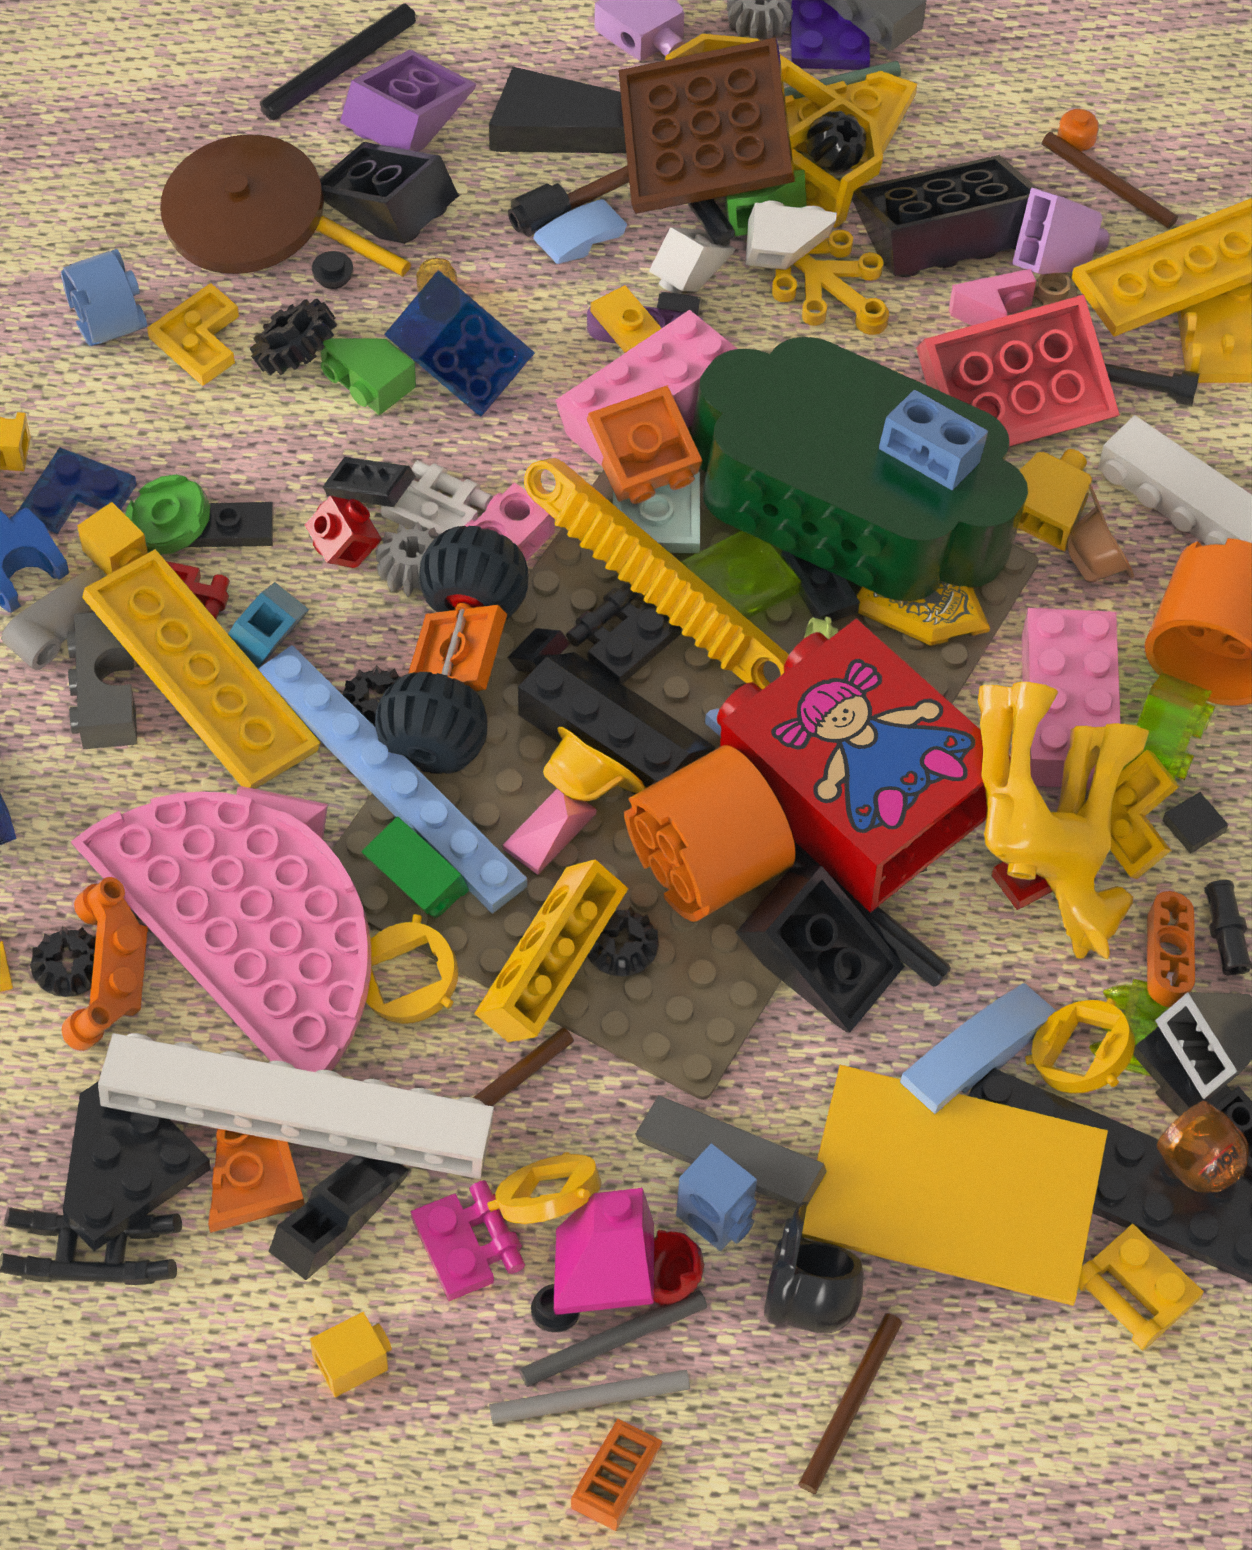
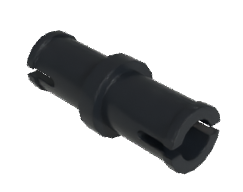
[1204,880,1252,976]

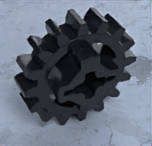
[250,298,337,376]

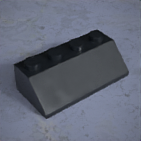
[518,652,715,794]

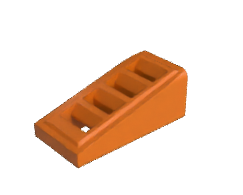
[571,1419,663,1531]

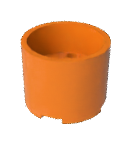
[1145,538,1252,706]
[624,745,795,922]

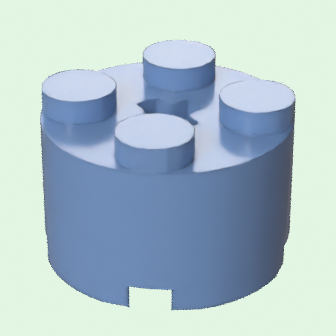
[61,249,147,346]

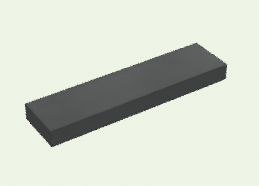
[635,1095,827,1208]

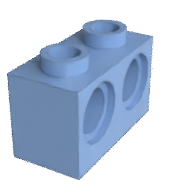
[879,390,988,490]
[676,1143,757,1252]

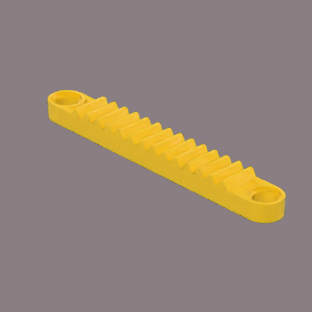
[524,458,789,689]

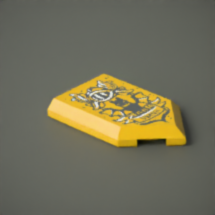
[857,582,990,646]

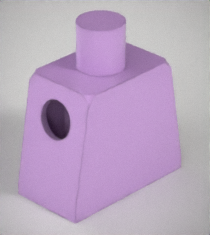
[595,0,685,61]
[1012,187,1109,274]

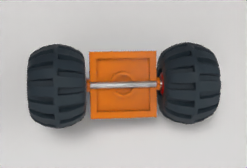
[375,525,529,774]

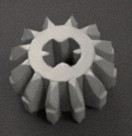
[727,0,793,40]
[376,522,438,597]

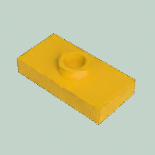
[590,285,662,353]

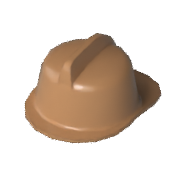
[1068,484,1134,583]

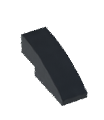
[269,1155,409,1280]

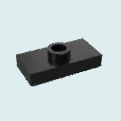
[323,457,416,507]
[188,502,274,547]

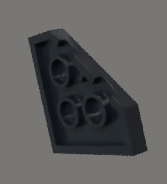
[63,1081,210,1252]

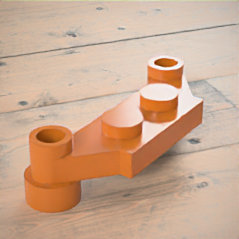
[62,877,148,1051]

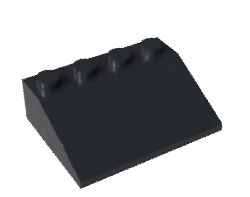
[852,155,1038,277]

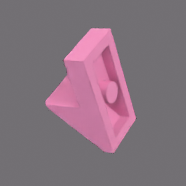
[949,269,1036,326]

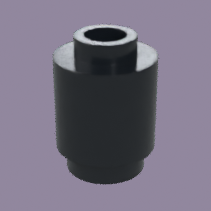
[508,183,571,237]

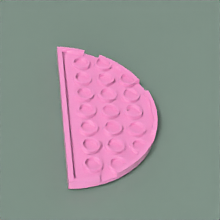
[71,791,371,1072]

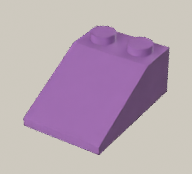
[340,49,476,152]

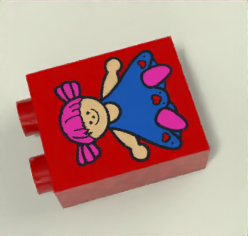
[717,619,1011,913]

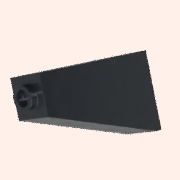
[489,67,626,153]

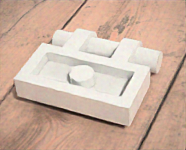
[381,460,493,536]

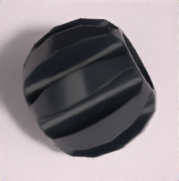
[806,111,867,173]

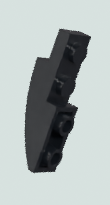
[1133,1026,1252,1179]

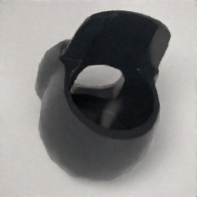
[764,1202,864,1334]

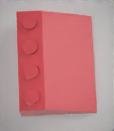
[916,295,1120,447]

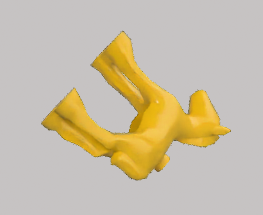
[978,682,1149,959]

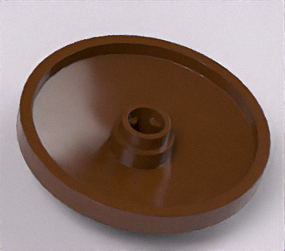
[160,134,324,274]

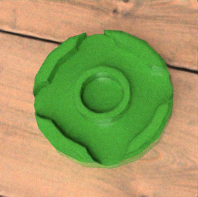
[125,474,210,555]

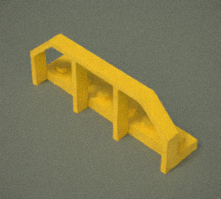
[665,33,883,228]

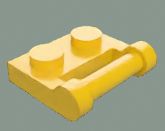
[1078,1223,1204,1351]

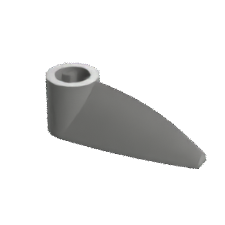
[1,566,103,670]

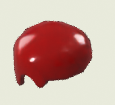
[654,1230,705,1305]

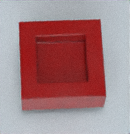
[991,862,1053,910]

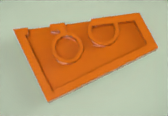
[208,1128,305,1233]

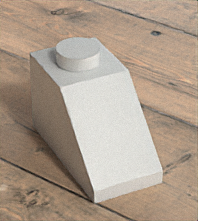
[649,227,735,294]

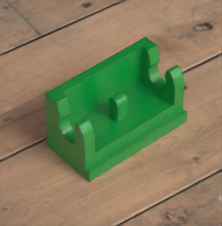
[361,816,469,919]

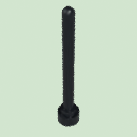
[1105,363,1200,406]

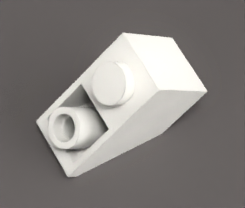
[745,201,837,270]

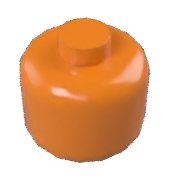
[1058,109,1099,151]

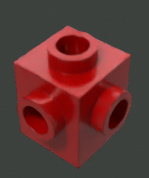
[305,495,382,568]

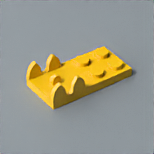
[1177,282,1252,383]

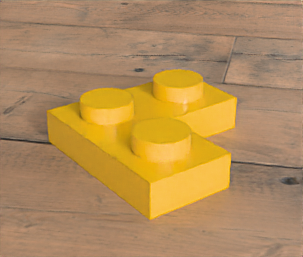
[147,283,239,386]
[1084,750,1180,879]

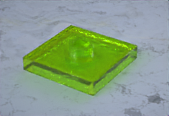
[681,531,802,619]

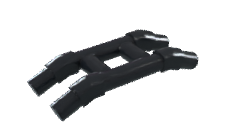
[0,1207,182,1285]

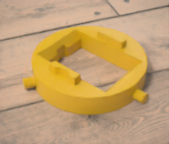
[366,914,458,1024]
[1025,998,1135,1094]
[487,1152,602,1224]

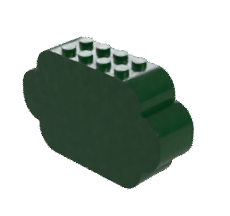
[690,337,1028,601]

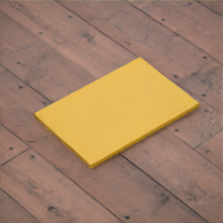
[802,1064,1108,1306]

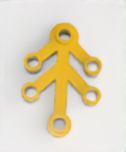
[772,230,889,335]

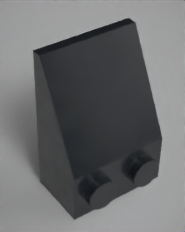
[320,142,459,244]
[735,866,905,1033]

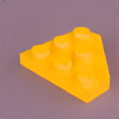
[785,71,917,170]

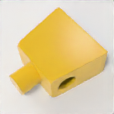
[1018,449,1093,552]

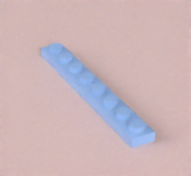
[258,645,527,914]

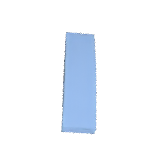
[900,983,1056,1114]

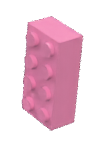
[555,310,737,466]
[1021,607,1121,789]

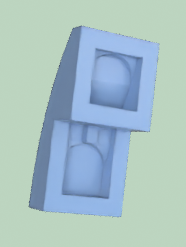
[533,199,627,264]

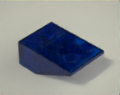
[384,270,535,417]

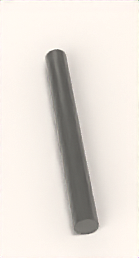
[519,1290,707,1387]

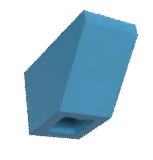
[228,582,309,669]

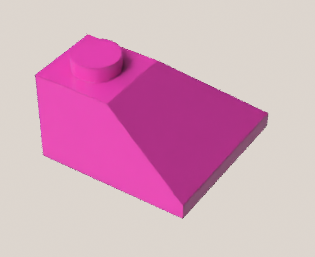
[554,1188,654,1315]

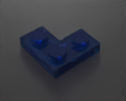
[18,447,137,534]

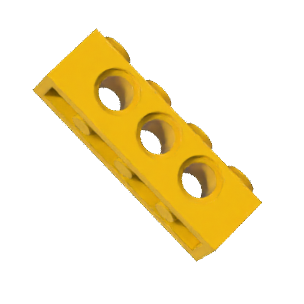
[474,859,629,1042]

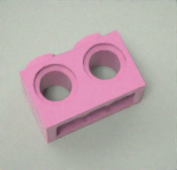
[465,482,555,561]

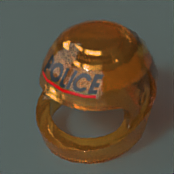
[1156,1101,1249,1193]

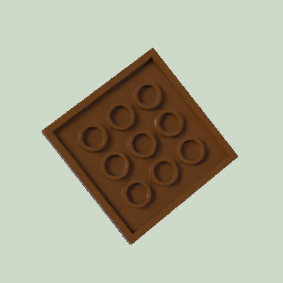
[618,37,795,214]

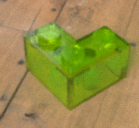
[1122,673,1216,781]

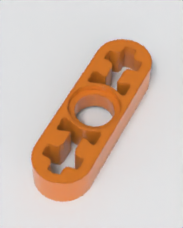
[1147,891,1195,1007]

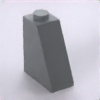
[1155,992,1252,1099]

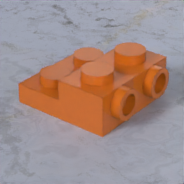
[586,385,702,504]

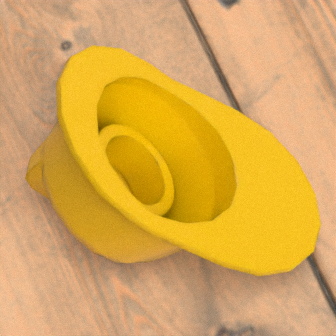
[543,727,646,801]

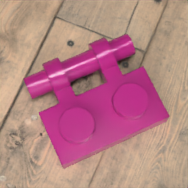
[410,1180,525,1301]

